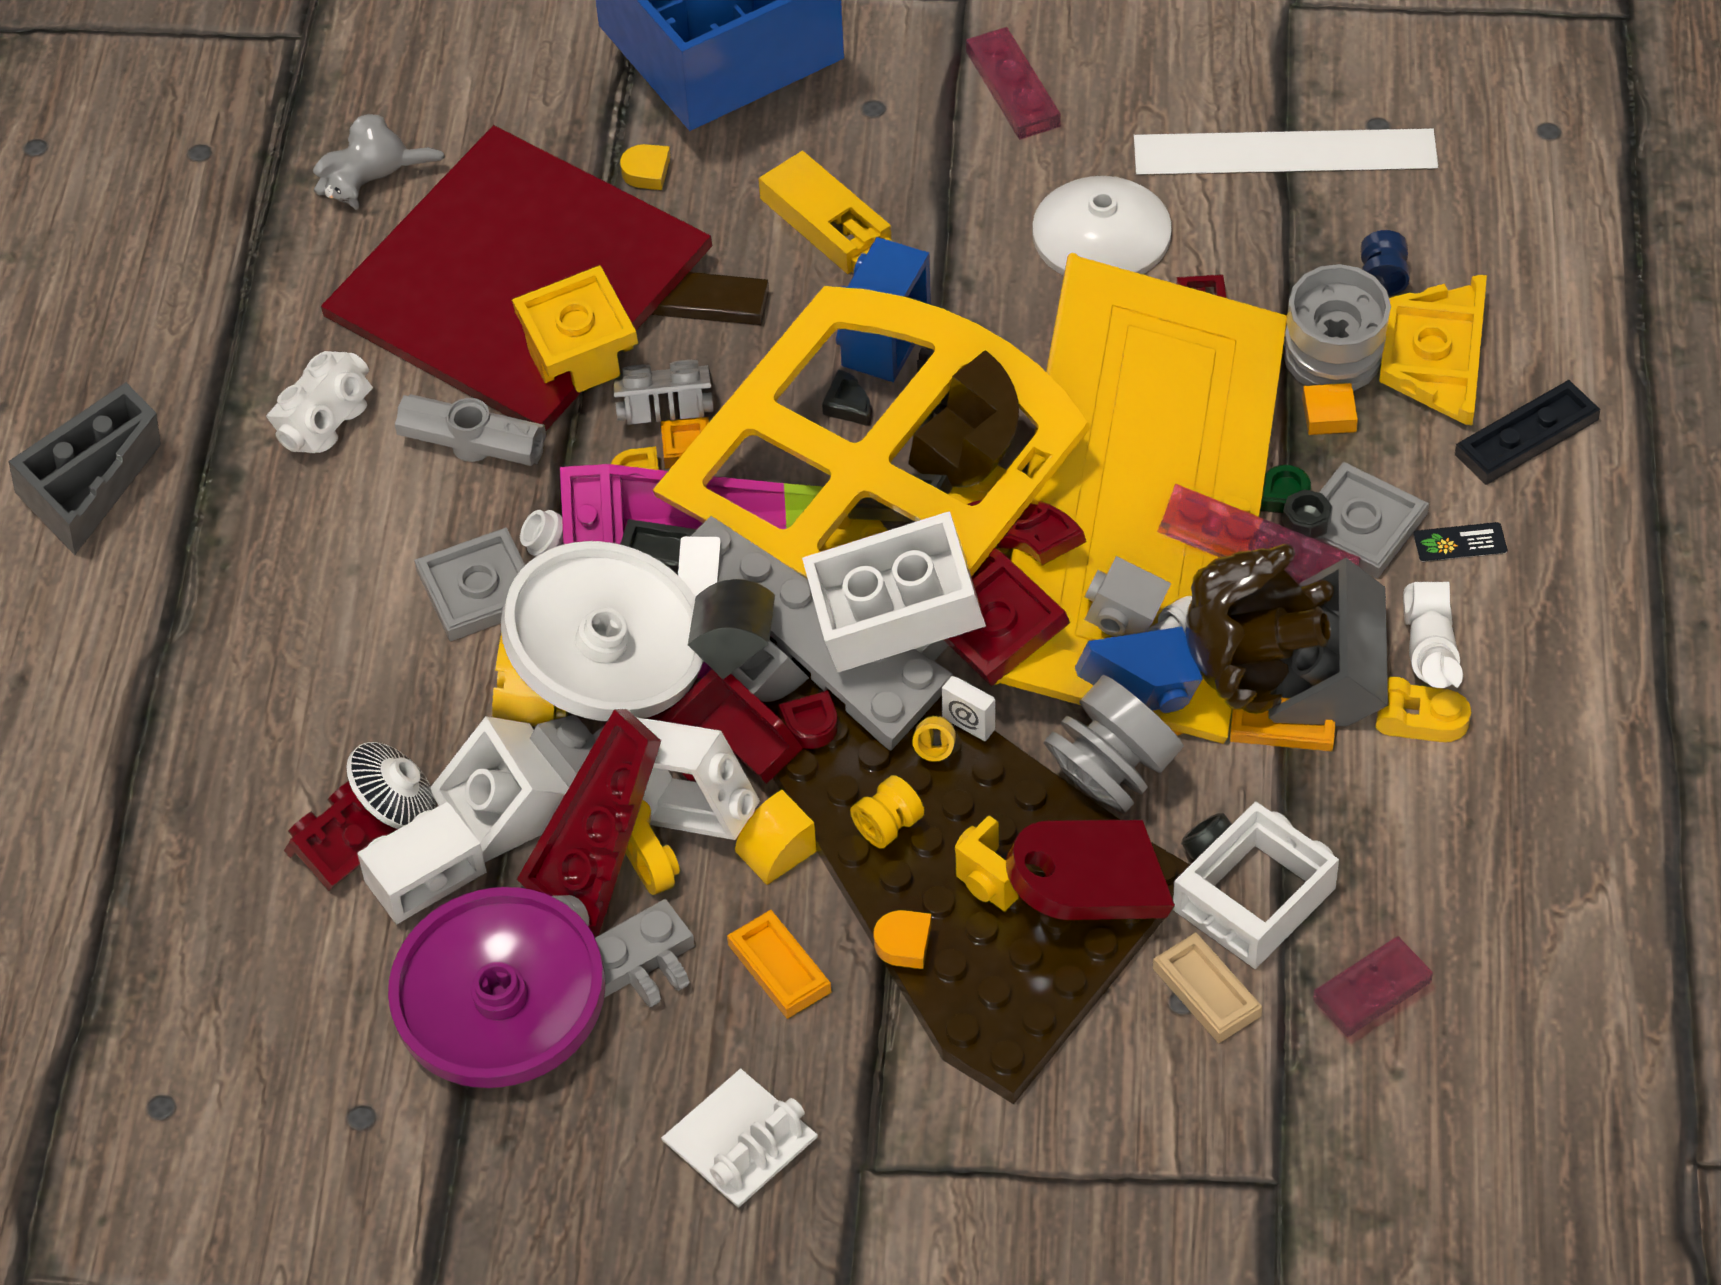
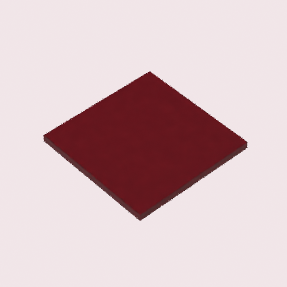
[321,125,713,431]

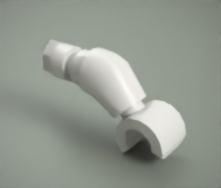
[1403,582,1463,688]

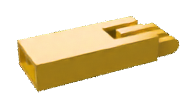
[758,150,892,274]

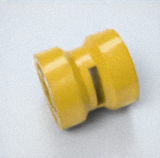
[850,775,924,848]

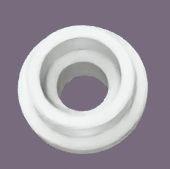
[520,510,563,557]

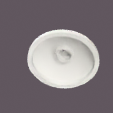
[1033,176,1171,276]

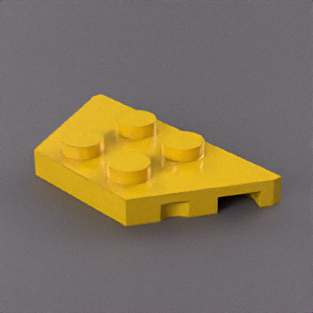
[1379,275,1487,425]

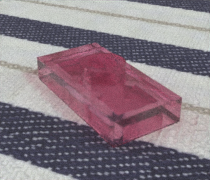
[1313,936,1433,1038]

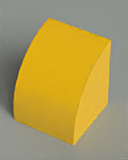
[735,790,816,885]

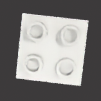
[661,1068,818,1208]

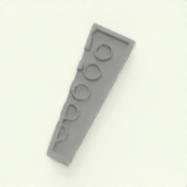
[679,516,953,750]

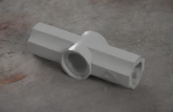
[395,394,546,466]

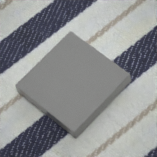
[1293,462,1429,579]
[414,527,525,641]

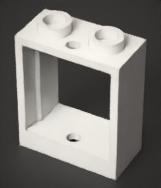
[636,717,760,840]
[1173,801,1339,969]

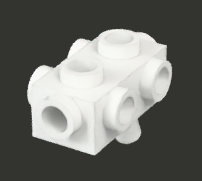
[266,351,373,453]

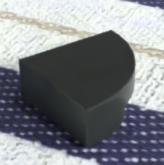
[822,369,870,426]

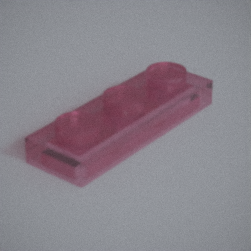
[966,27,1061,140]

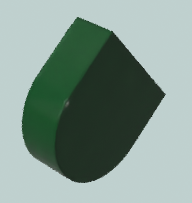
[1260,465,1311,513]

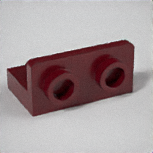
[284,781,398,891]

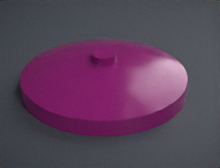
[388,887,606,1088]

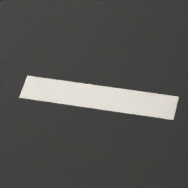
[1134,129,1438,175]

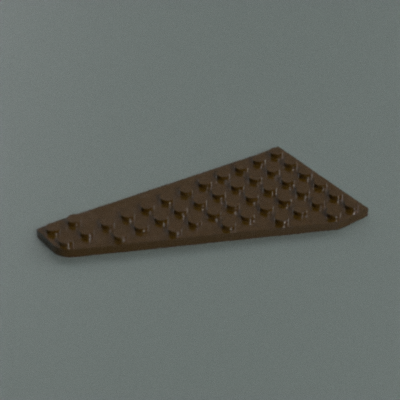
[761,636,1190,1104]

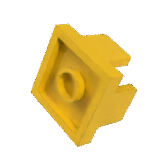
[512,265,638,392]

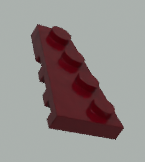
[517,709,661,938]

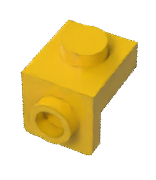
[955,816,1019,912]

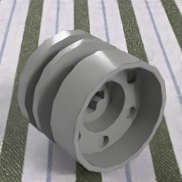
[1283,264,1391,391]
[1043,675,1184,814]

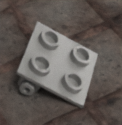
[614,360,713,425]

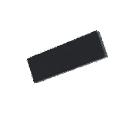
[1455,380,1601,485]

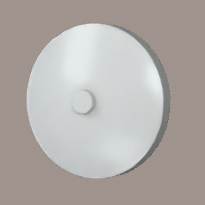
[501,541,703,721]

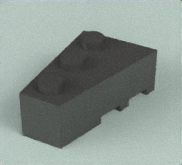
[8,382,161,555]

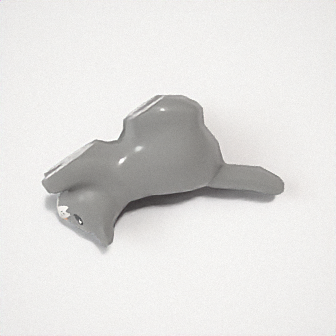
[313,114,445,210]

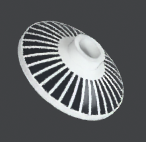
[347,742,435,829]

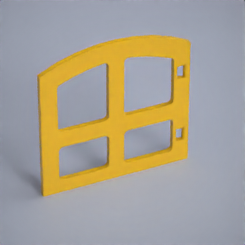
[653,286,1090,579]

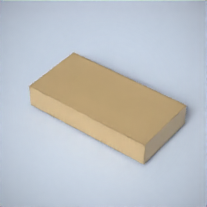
[1153,932,1262,1044]

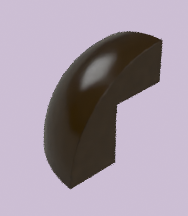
[908,350,1019,487]

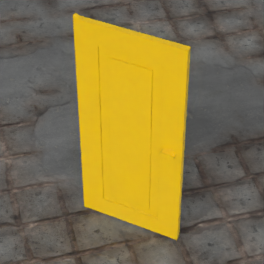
[994,253,1287,744]

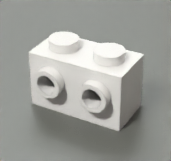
[357,801,487,925]

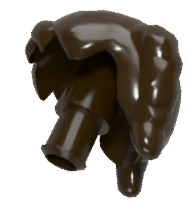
[1185,544,1334,714]

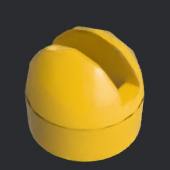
[913,716,956,761]

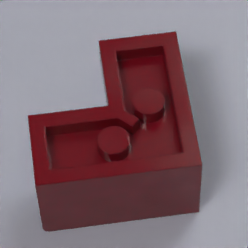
[659,669,803,784]

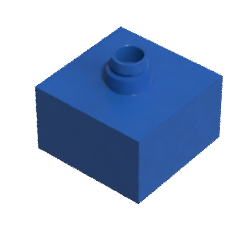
[596,0,844,131]

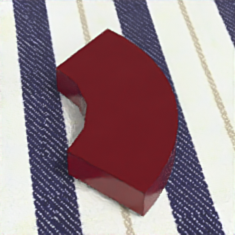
[967,500,1087,565]

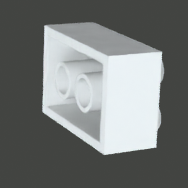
[802,511,986,673]

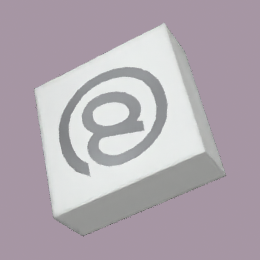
[942,676,995,741]

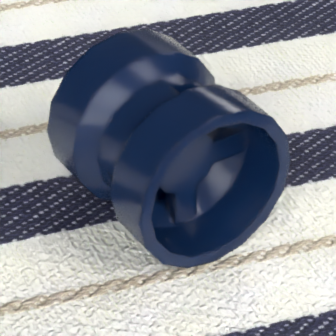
[1361,230,1410,296]

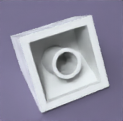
[430,716,569,862]

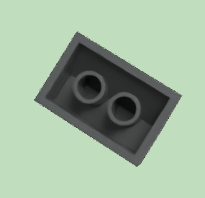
[1269,558,1388,726]

